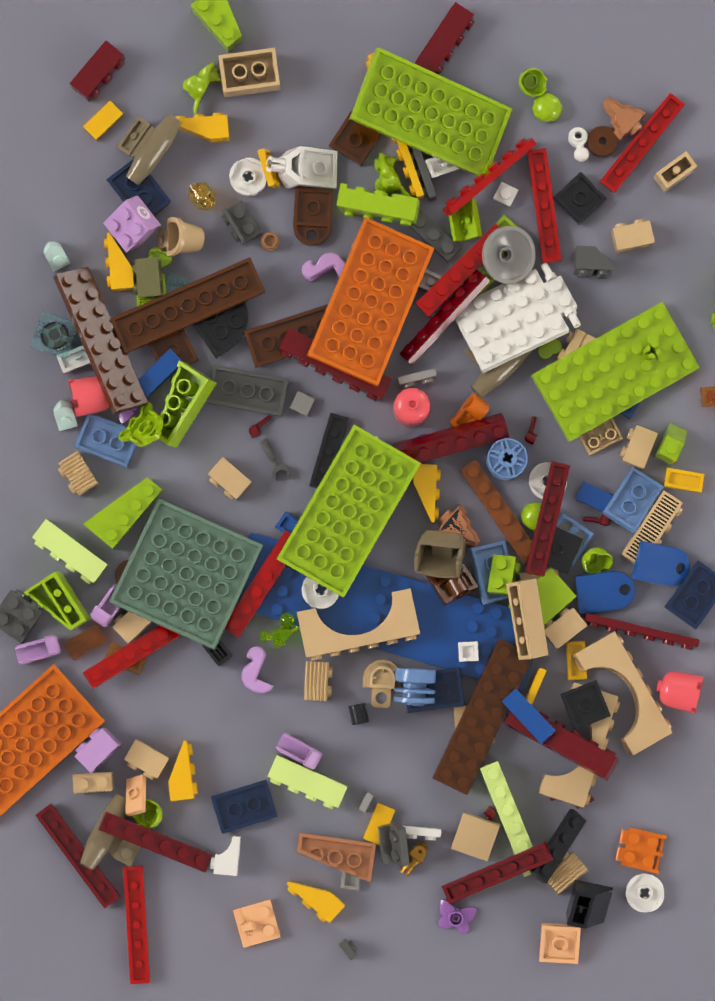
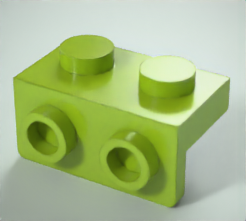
[448,199,483,242]
[487,554,521,596]

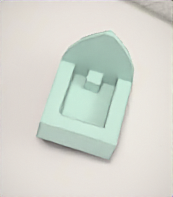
[44,241,71,272]
[53,400,78,431]

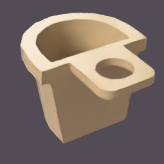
[157,217,205,257]
[363,660,401,708]

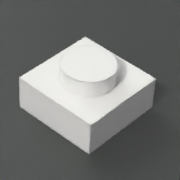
[493,182,518,208]
[458,641,479,662]

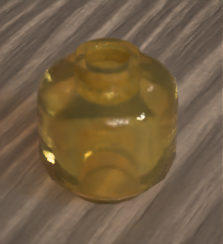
[188,182,216,210]

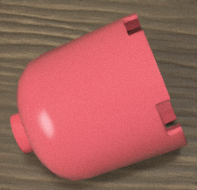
[69,376,110,417]
[393,388,431,427]
[656,671,704,714]

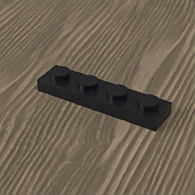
[309,412,349,489]
[530,809,586,884]

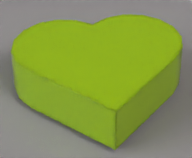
[148,247,173,268]
[538,339,562,360]

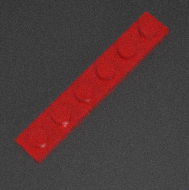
[600,93,685,194]
[442,138,536,216]
[527,148,562,264]
[415,224,500,318]
[225,530,291,638]
[83,626,181,690]
[123,865,150,984]

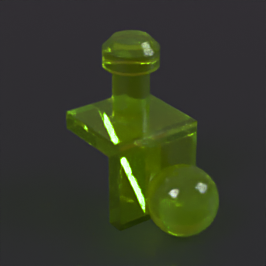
[259,613,298,648]

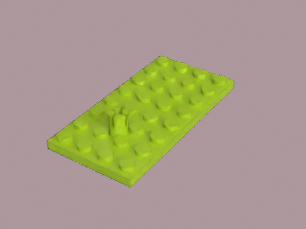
[349,47,512,176]
[531,302,700,442]
[277,425,421,598]

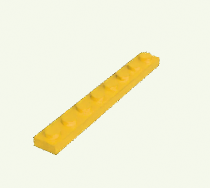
[365,53,424,200]

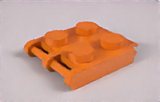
[615,827,667,874]

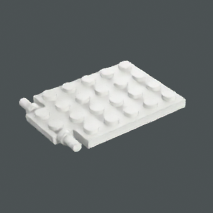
[455,263,581,373]

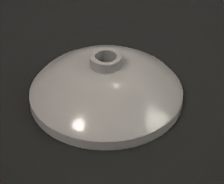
[482,226,536,284]

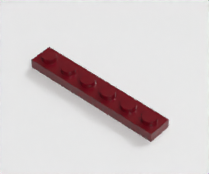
[399,270,490,365]
[525,461,570,577]
[584,613,700,650]
[35,803,121,909]
[98,811,212,873]
[441,842,554,904]

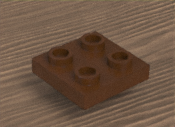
[425,563,478,606]

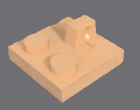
[233,899,281,948]
[539,923,581,964]

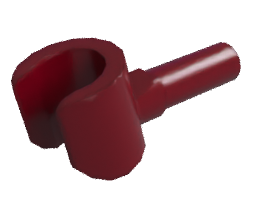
[249,415,271,438]
[525,416,538,444]
[583,514,611,526]
[483,806,496,821]

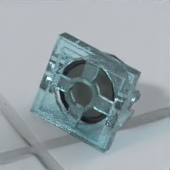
[30,311,77,360]

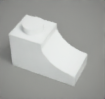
[210,835,241,876]

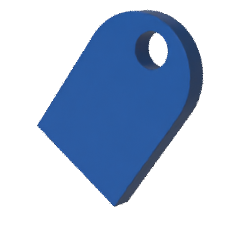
[631,541,690,586]
[575,571,635,614]

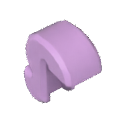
[302,253,345,282]
[90,584,120,627]
[15,635,61,665]
[241,646,274,693]
[276,733,322,770]

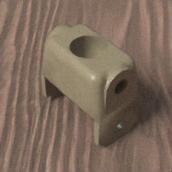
[414,530,466,578]

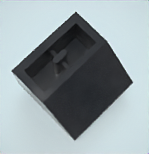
[566,880,613,929]

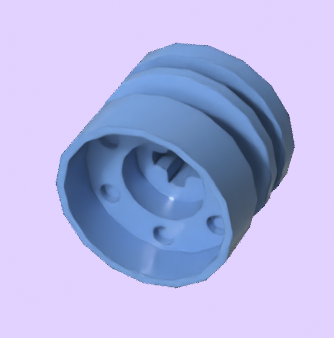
[486,438,528,481]
[394,668,436,706]

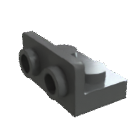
[221,201,262,245]
[378,822,409,867]

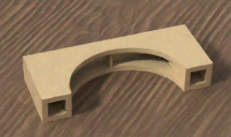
[297,588,420,661]
[572,631,672,756]
[538,682,620,808]

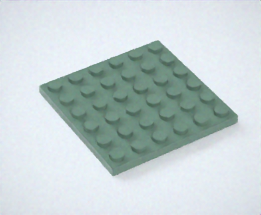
[109,498,263,650]

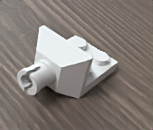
[266,146,338,189]

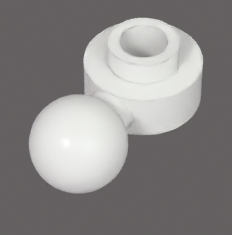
[568,127,589,162]

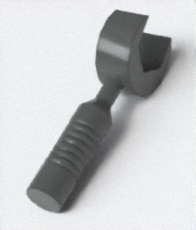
[260,438,290,481]

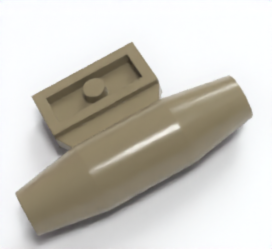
[117,114,182,185]
[464,347,534,397]
[80,794,141,870]

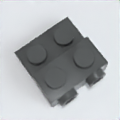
[0,589,44,644]

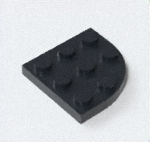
[193,302,248,359]

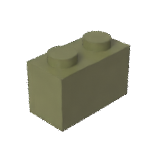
[133,257,164,299]

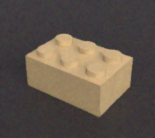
[218,48,281,98]

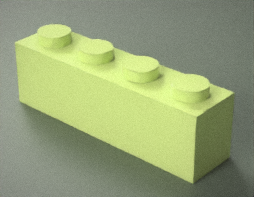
[32,519,109,584]
[267,755,348,810]

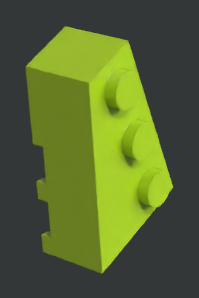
[190,0,243,53]
[23,570,91,631]

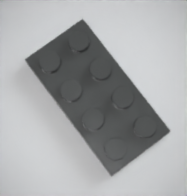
[206,365,289,417]

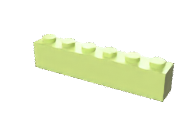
[480,761,533,877]

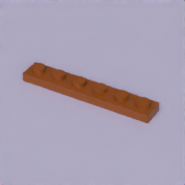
[460,459,532,565]

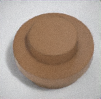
[261,232,280,251]

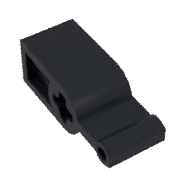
[202,640,233,666]
[348,703,369,725]

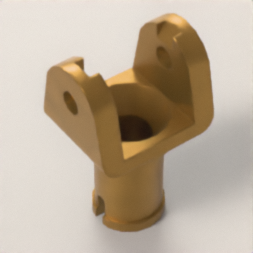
[399,841,428,877]

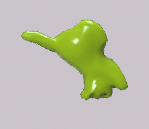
[183,62,222,115]
[374,153,412,197]

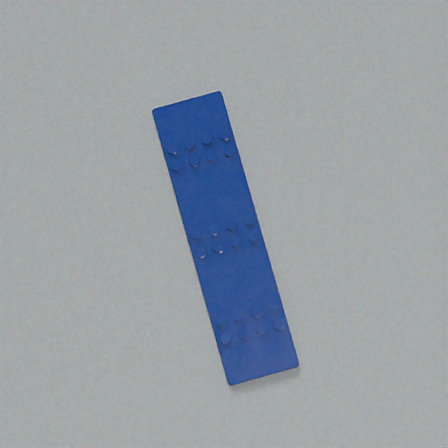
[235,533,533,691]

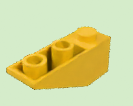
[175,113,230,143]
[104,232,135,292]
[413,464,441,524]
[168,740,198,801]
[286,880,345,923]

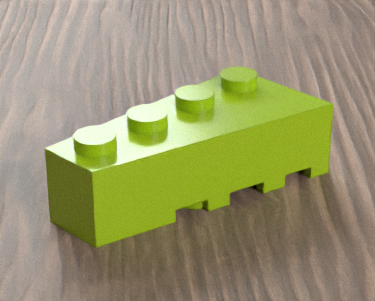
[337,183,421,226]
[159,360,217,448]
[83,477,163,550]

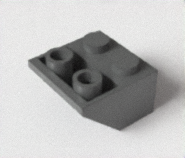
[573,246,614,279]

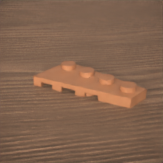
[297,833,376,883]

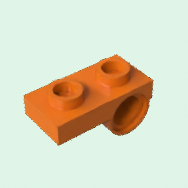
[449,392,489,427]

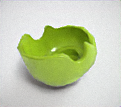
[518,68,547,97]
[532,93,563,122]
[521,502,541,531]
[582,547,613,574]
[132,799,162,830]

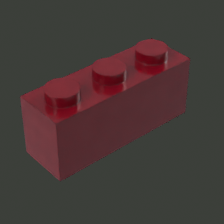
[69,40,125,102]

